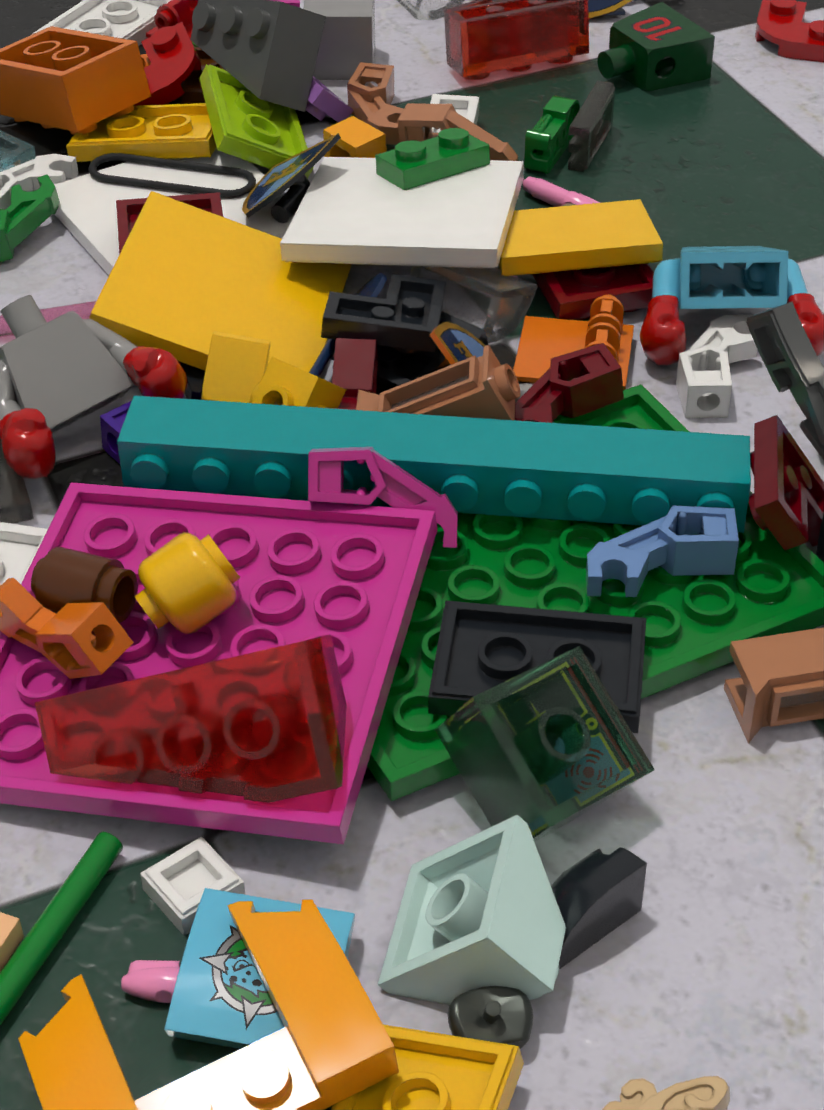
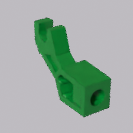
[0,174,60,263]

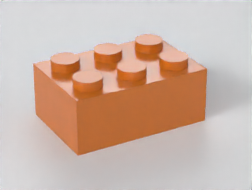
[0,26,151,135]

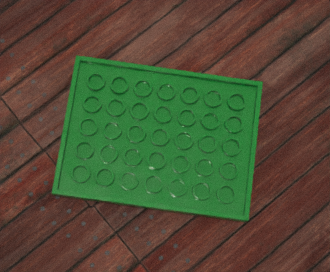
[367,384,824,802]

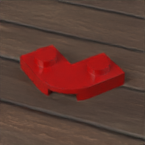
[755,0,824,62]
[134,22,201,106]

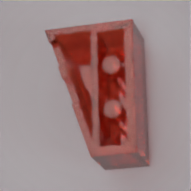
[444,0,589,80]

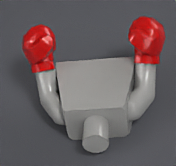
[0,295,187,479]

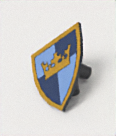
[242,134,341,223]

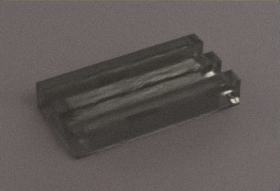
[568,81,615,172]

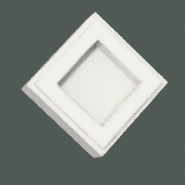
[140,836,245,936]

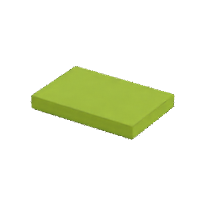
[199,64,314,179]

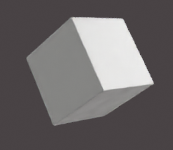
[303,0,376,80]

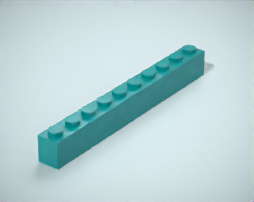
[117,395,751,533]

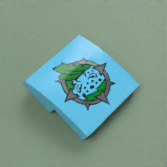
[164,888,355,1049]

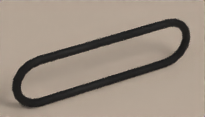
[88,153,256,198]

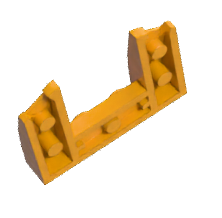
[18,899,399,1110]

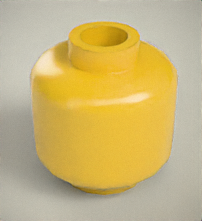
[135,532,240,634]

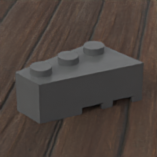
[190,0,326,112]

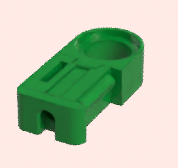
[524,96,580,174]

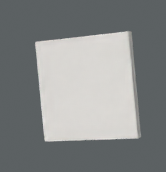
[54,147,295,275]
[280,157,524,268]

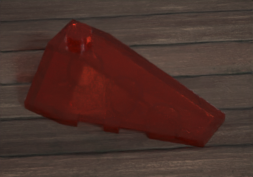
[35,634,347,803]

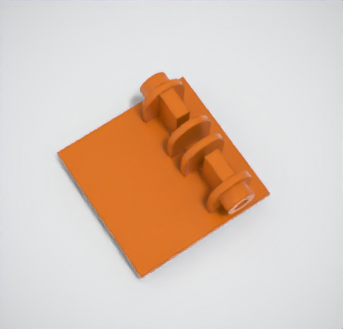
[513,295,634,390]

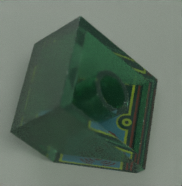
[435,646,655,842]

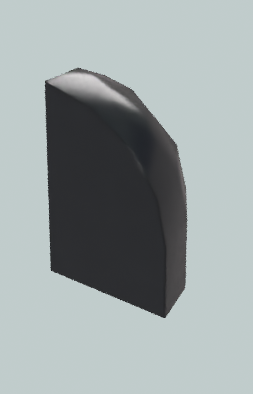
[551,847,647,969]

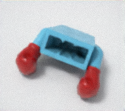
[640,246,824,365]

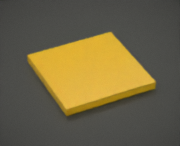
[89,191,352,372]

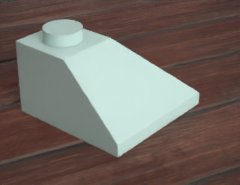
[378,815,566,1005]

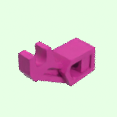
[308,447,458,548]

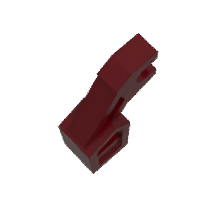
[332,338,379,410]
[515,343,624,423]

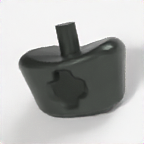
[448,986,533,1049]

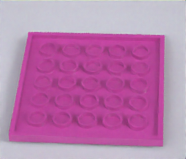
[0,483,438,845]

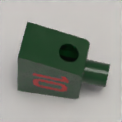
[597,2,715,91]

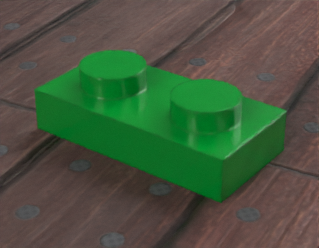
[375,128,490,190]

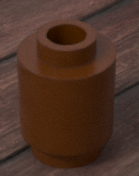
[31,547,138,623]

